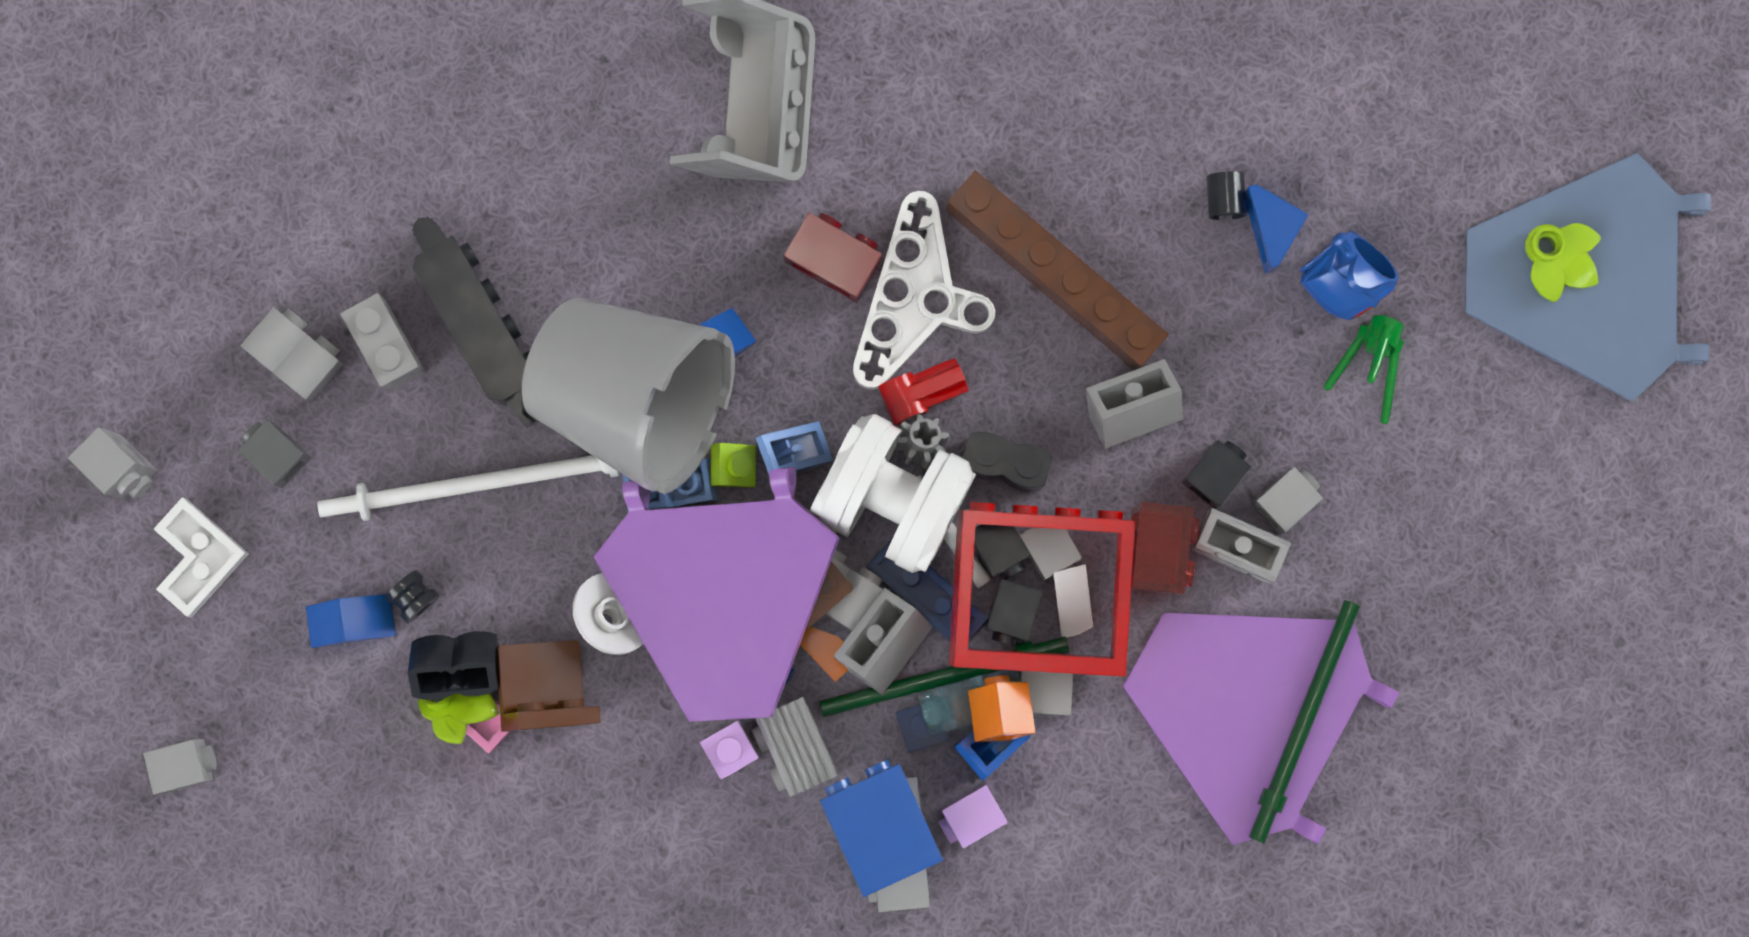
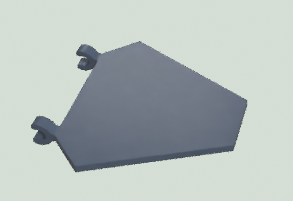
[1464,153,1711,402]

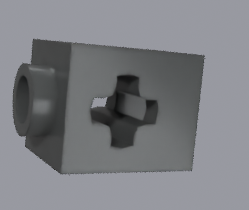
[237,419,312,488]

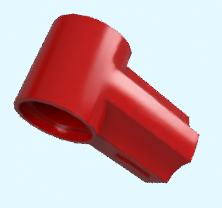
[878,358,969,426]

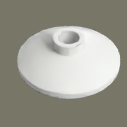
[573,573,644,655]

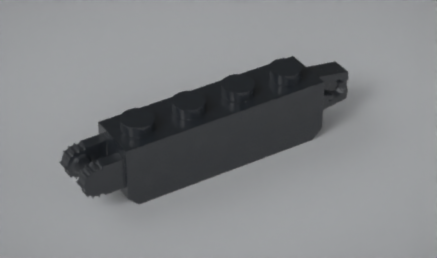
[412,216,539,428]

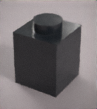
[1182,440,1251,509]
[974,511,1030,580]
[984,579,1043,647]

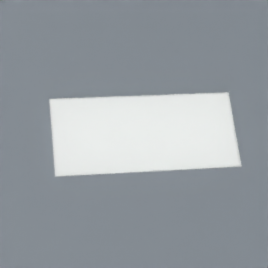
[1053,564,1093,638]

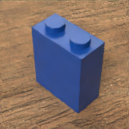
[820,759,944,897]

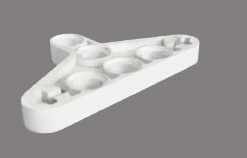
[853,191,995,390]

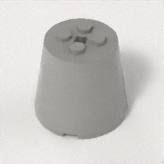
[522,298,735,494]

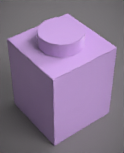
[700,720,760,780]
[938,784,1008,848]

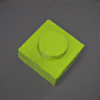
[711,443,756,488]

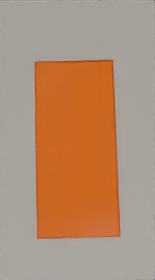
[800,627,848,682]

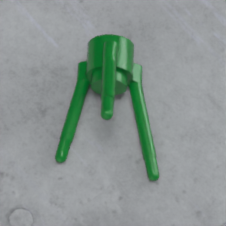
[1323,315,1404,424]

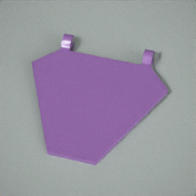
[594,467,840,722]
[1123,613,1399,845]

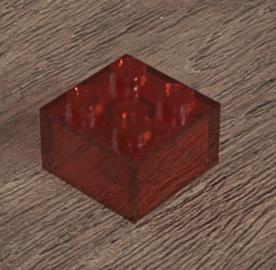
[1130,502,1199,597]

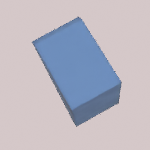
[756,421,833,474]

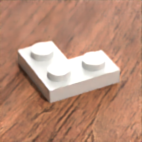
[154,497,249,618]

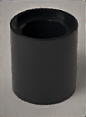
[1206,171,1247,220]

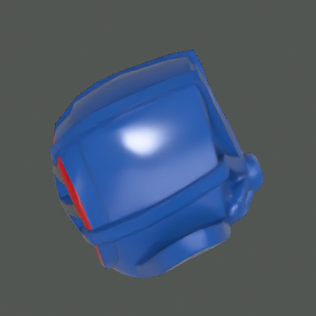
[1300,230,1399,320]

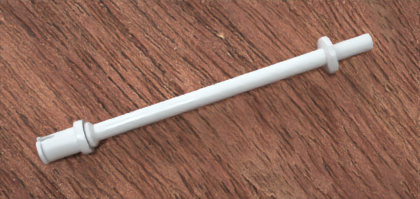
[317,455,619,521]

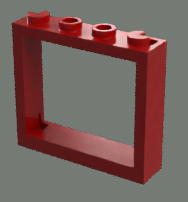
[949,502,1135,677]

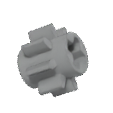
[895,414,949,470]

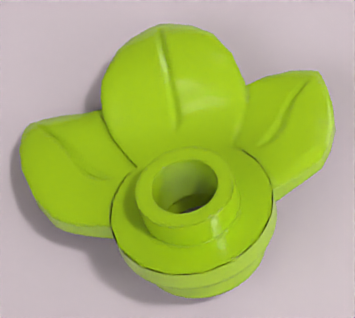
[1525,223,1601,303]
[418,693,499,744]

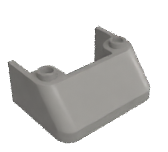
[670,0,815,182]

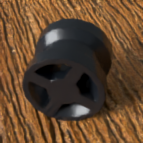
[385,570,440,623]

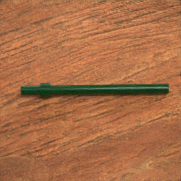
[1249,600,1360,844]
[819,636,1070,717]

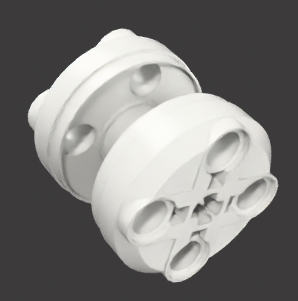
[810,414,976,573]

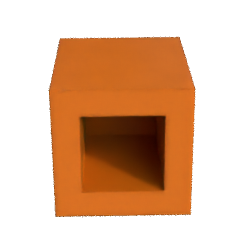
[968,675,1035,742]

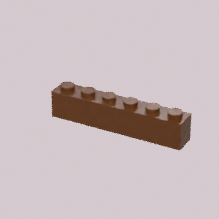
[946,170,1169,370]

